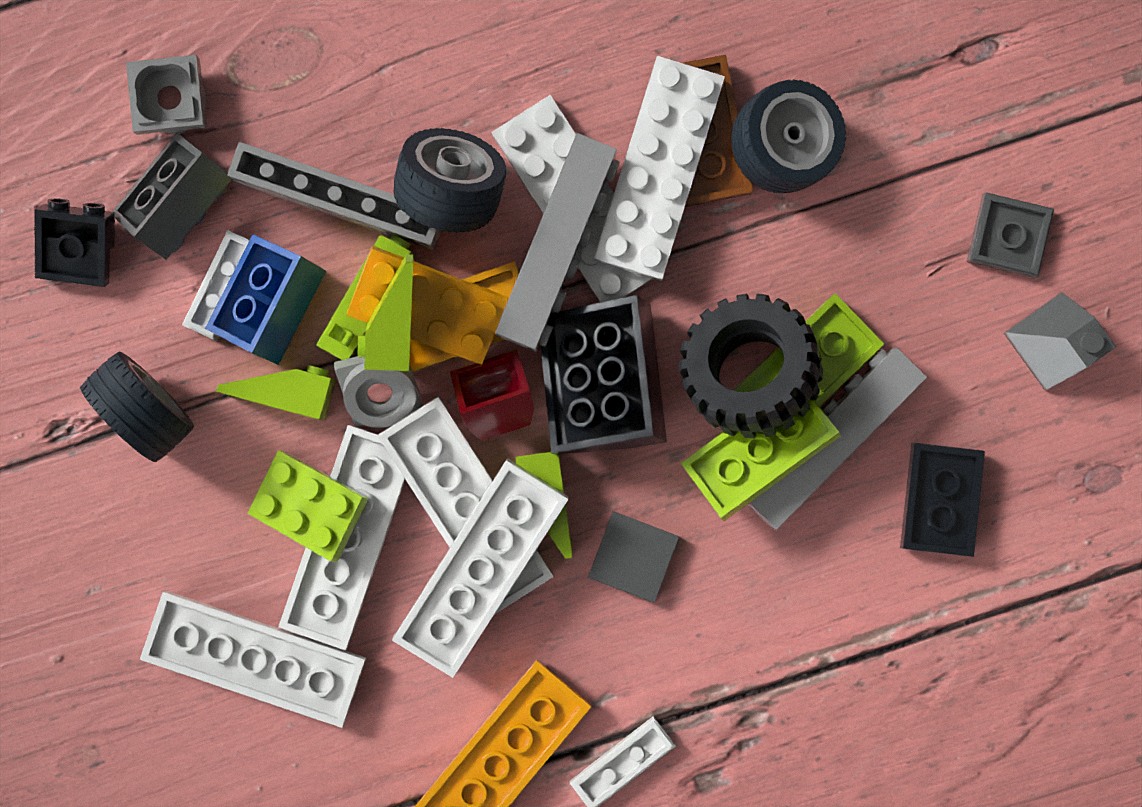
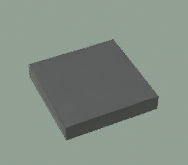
[967,192,1054,278]
[588,511,679,603]

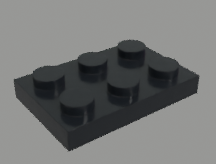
[900,443,985,557]

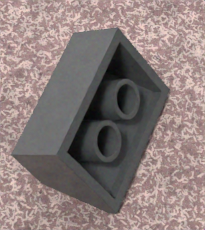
[112,133,232,260]

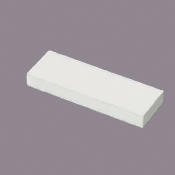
[182,230,249,341]
[570,716,676,807]

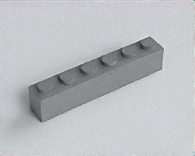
[495,133,620,352]
[227,142,442,251]
[748,347,927,530]

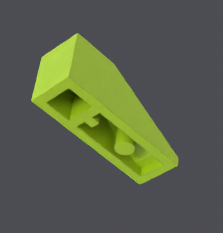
[358,254,413,371]
[216,365,336,420]
[515,452,573,559]

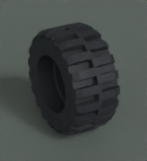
[679,294,823,439]

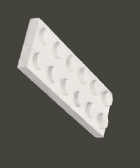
[594,56,725,281]
[491,95,653,302]
[378,396,553,615]
[278,425,406,650]
[392,458,569,678]
[140,590,367,728]

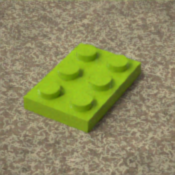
[247,450,369,562]

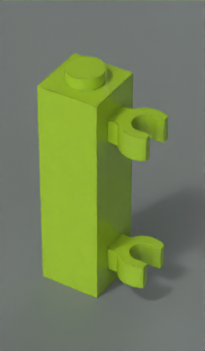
[316,234,415,360]

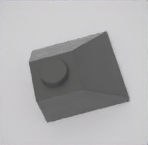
[1003,292,1116,390]

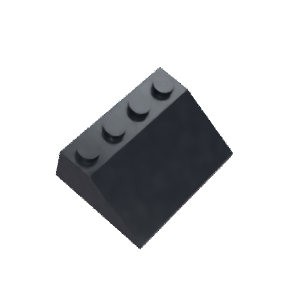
[541,295,667,455]

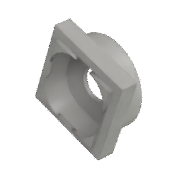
[126,55,207,135]
[334,356,423,428]

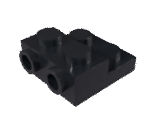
[34,198,115,287]

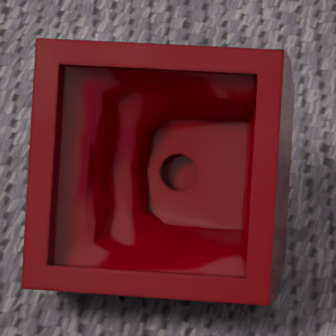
[450,349,534,441]

